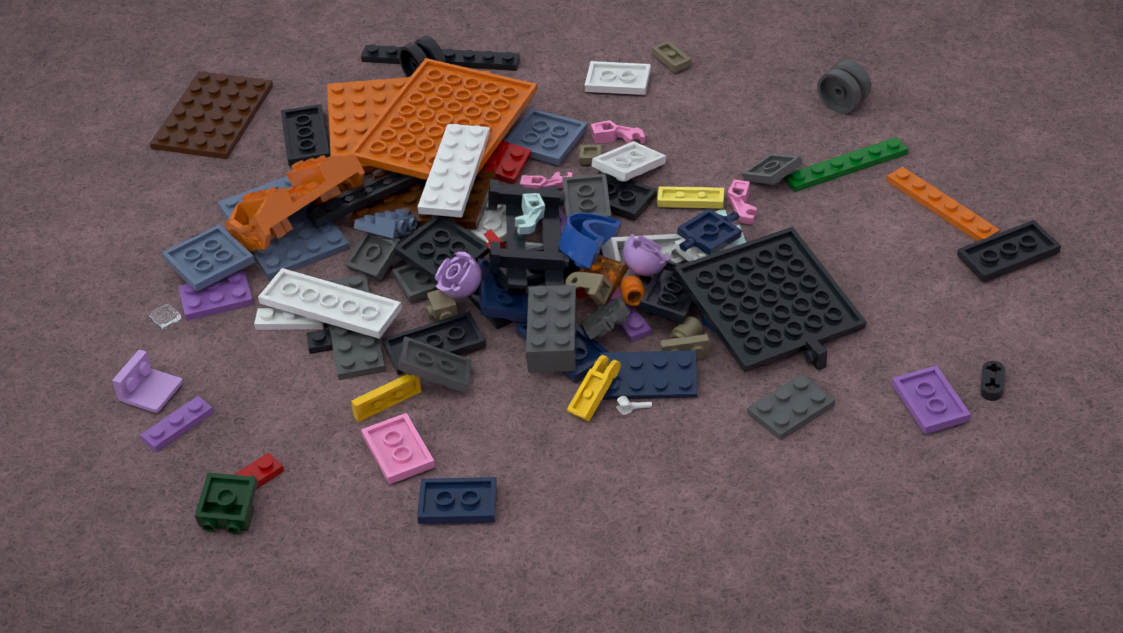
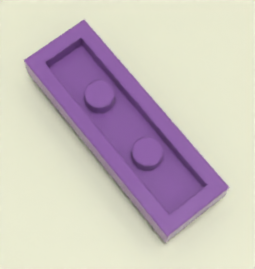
[140,396,214,452]

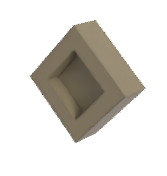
[579,144,601,165]

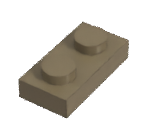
[652,40,692,73]
[660,334,709,359]

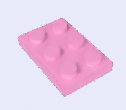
[361,413,435,484]

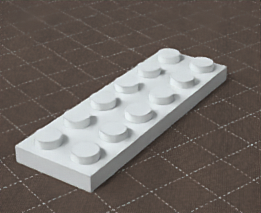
[418,124,490,217]
[258,268,402,339]

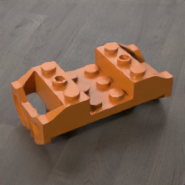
[224,153,365,252]

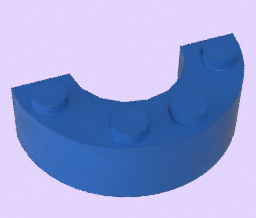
[559,212,622,268]

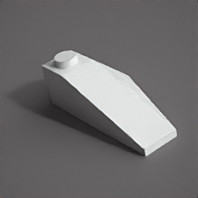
[601,234,686,282]

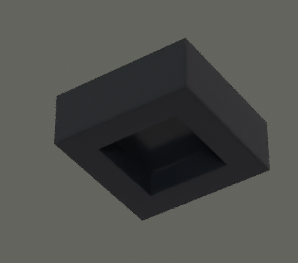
[306,329,333,354]
[804,337,827,371]

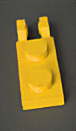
[567,355,621,422]

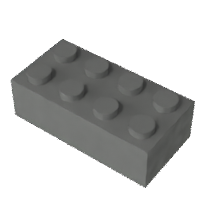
[526,285,577,373]

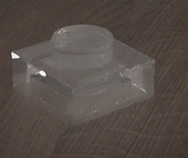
[149,303,182,331]

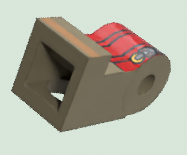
[565,272,613,306]

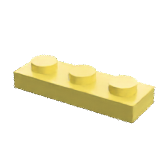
[657,186,724,209]

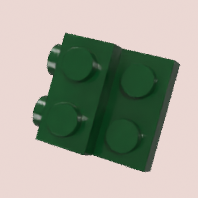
[195,473,258,534]

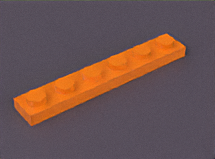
[887,166,1000,241]

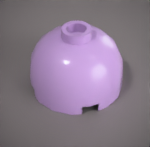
[622,234,670,277]
[435,252,482,299]

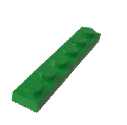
[784,137,908,192]

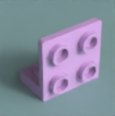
[112,349,183,413]

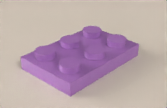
[178,271,254,321]
[892,365,971,434]

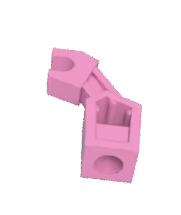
[591,120,645,144]
[520,172,572,189]
[728,179,757,225]

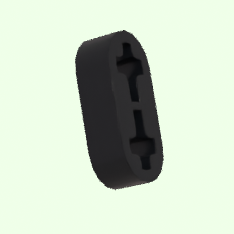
[980,361,1005,401]

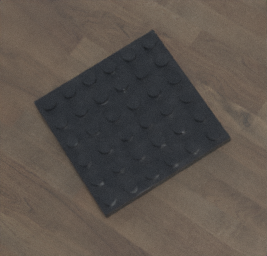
[673,227,867,373]

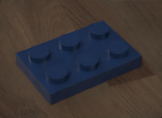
[417,477,497,524]

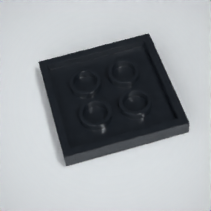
[394,215,490,284]

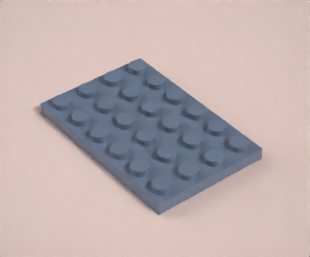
[218,176,350,280]

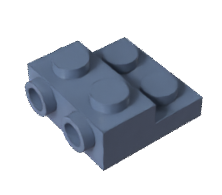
[354,209,418,238]

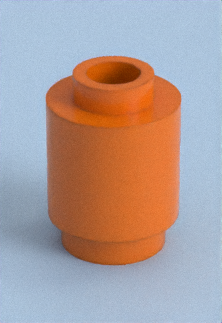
[620,276,645,306]

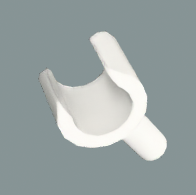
[616,396,652,415]

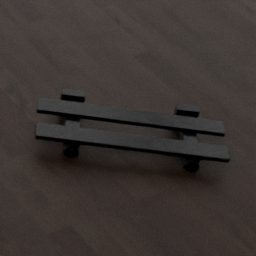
[488,179,569,289]

